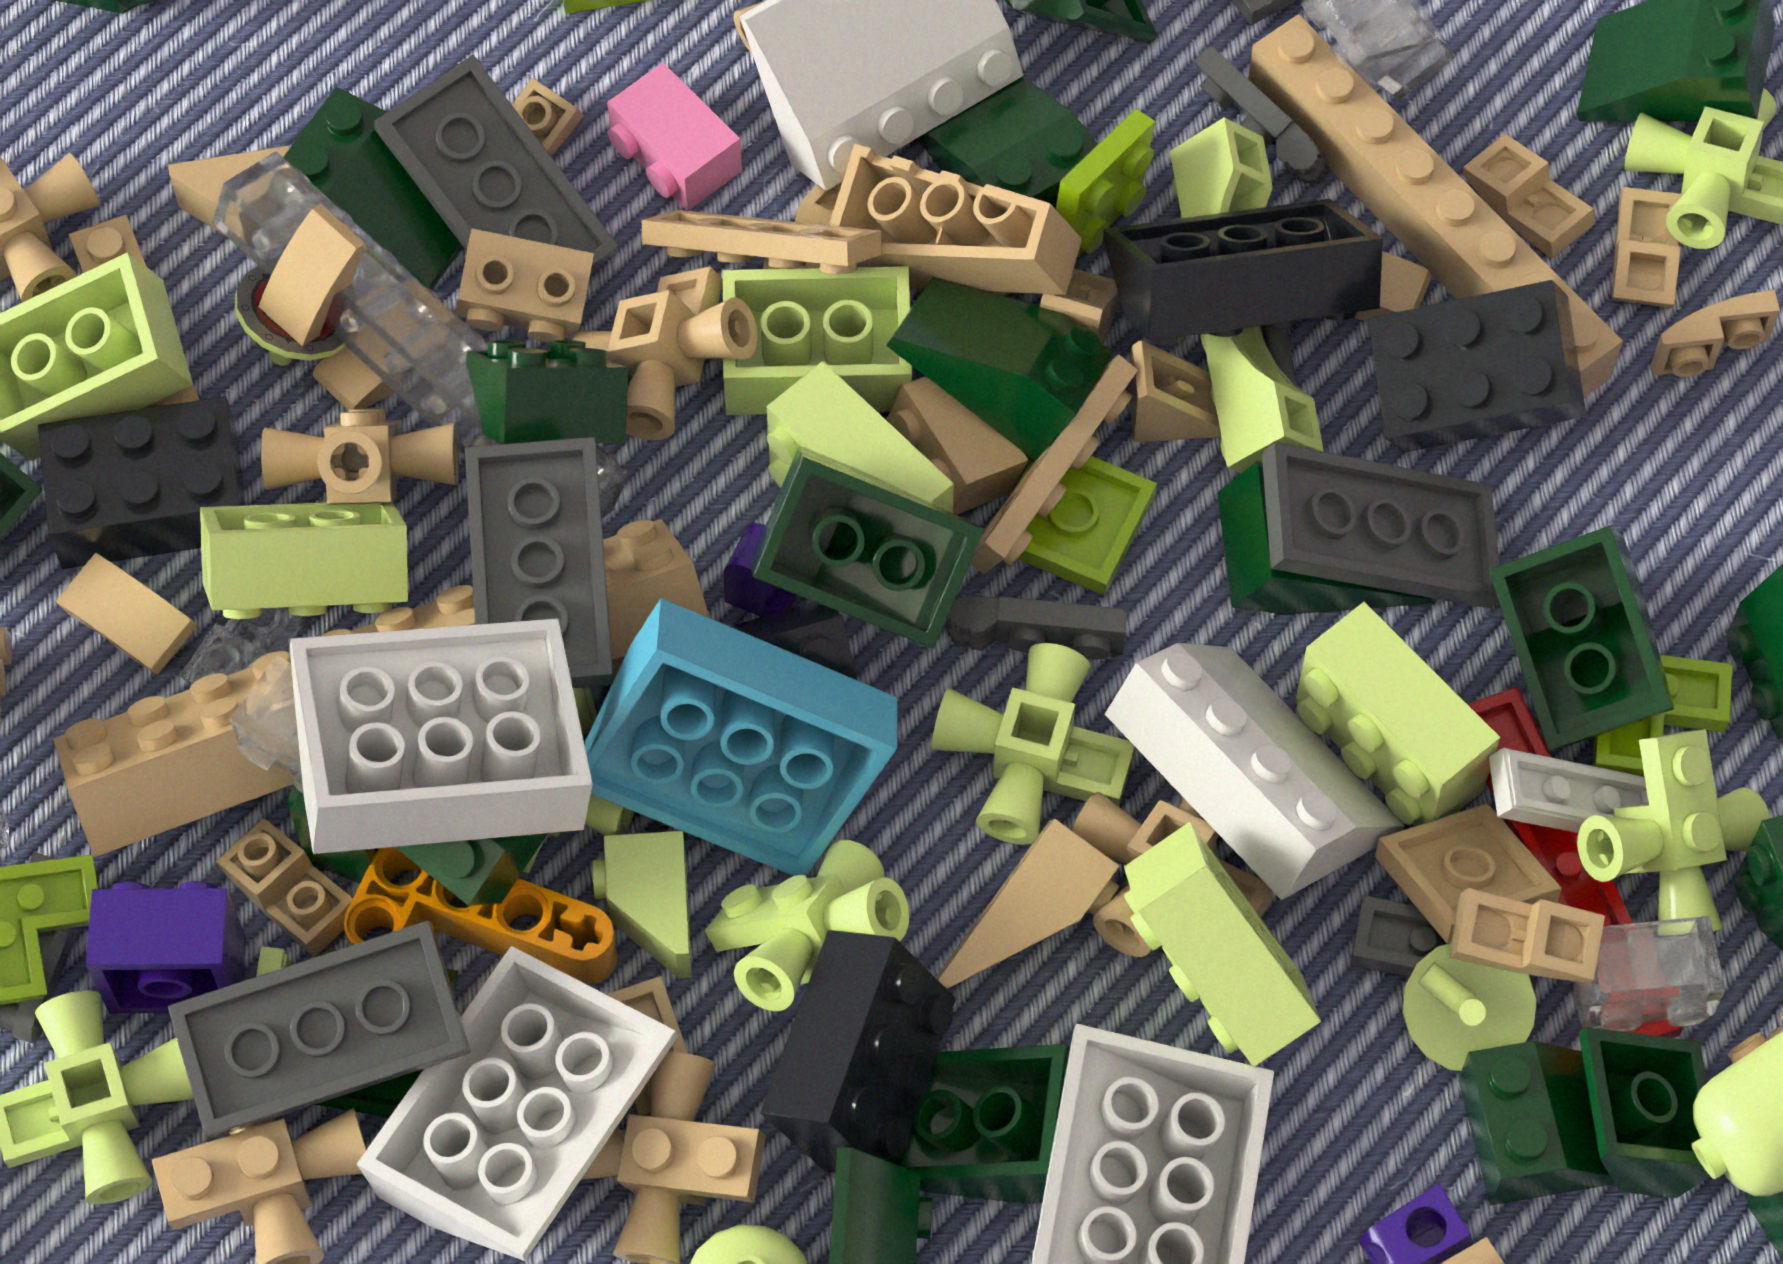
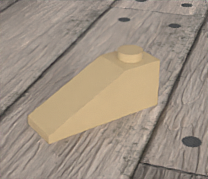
[935,819,1119,989]

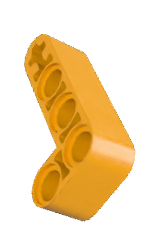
[344,847,618,985]

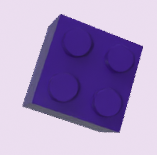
[86,881,246,1014]

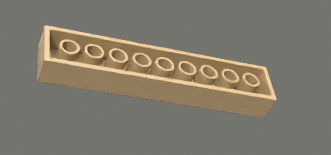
[53,519,710,857]

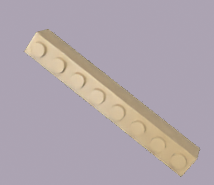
[1248,14,1623,398]

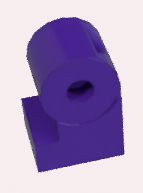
[724,523,798,617]
[1359,1183,1473,1264]

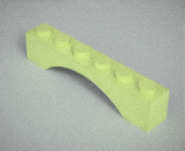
[1170,118,1324,473]

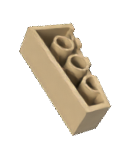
[829,143,1082,295]

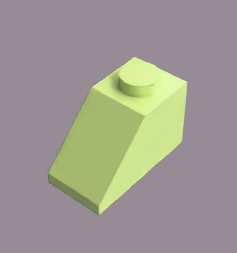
[593,831,692,979]

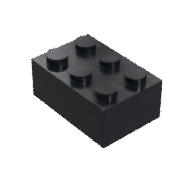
[1368,280,1587,453]
[38,396,246,569]
[760,930,956,1173]

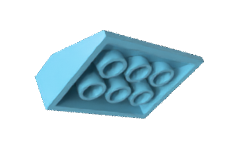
[584,598,897,876]

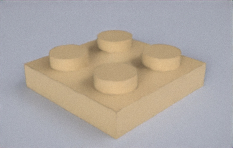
[1375,803,1561,943]

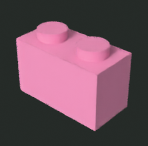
[607,62,742,211]

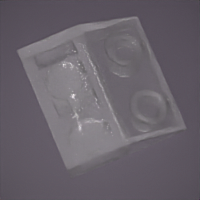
[1301,0,1457,100]

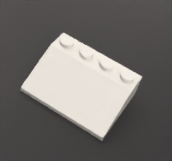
[740,0,1024,191]
[290,619,593,854]
[1104,643,1405,900]
[357,946,678,1261]
[1031,1024,1274,1264]

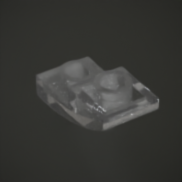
[180,607,314,685]

